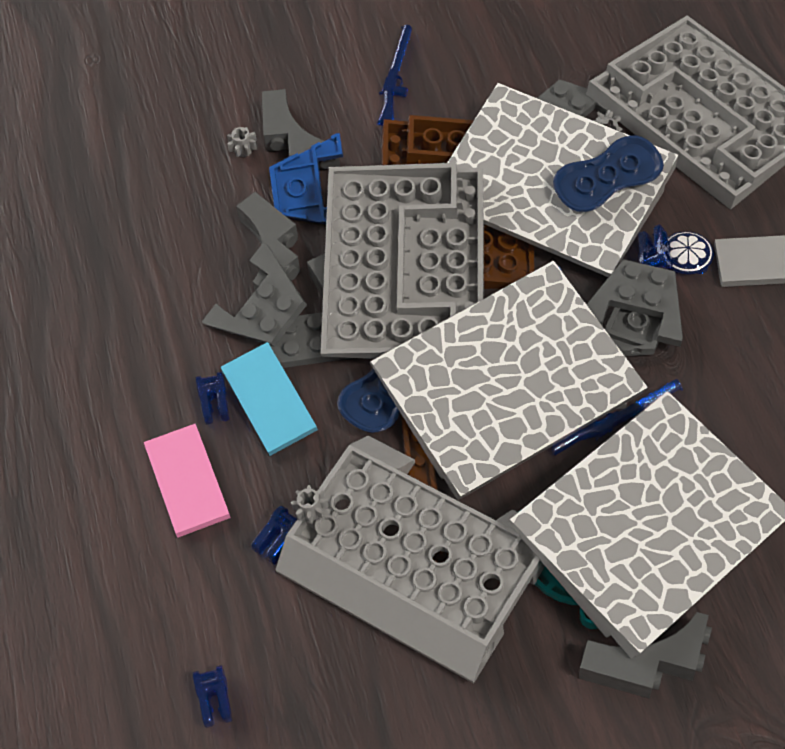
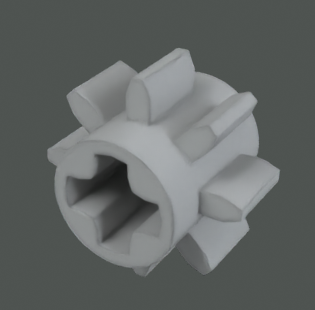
[592,110,622,131]
[227,127,257,157]
[291,485,329,524]

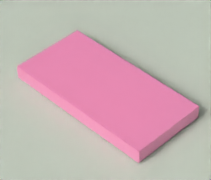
[144,424,231,538]

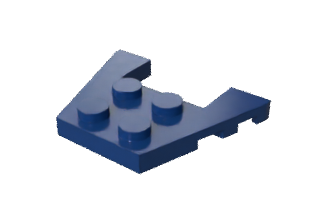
[269,133,343,225]

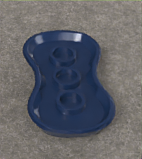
[553,136,664,212]
[337,369,400,433]

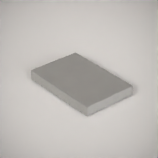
[714,235,785,287]

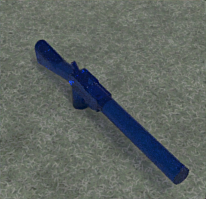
[377,25,412,126]
[551,379,683,456]

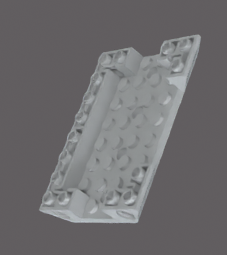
[276,436,545,684]

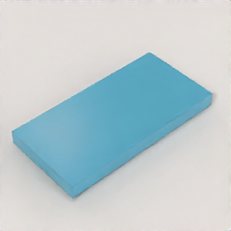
[221,342,318,456]

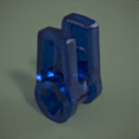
[638,224,673,268]
[196,372,230,425]
[251,505,297,565]
[193,665,233,728]

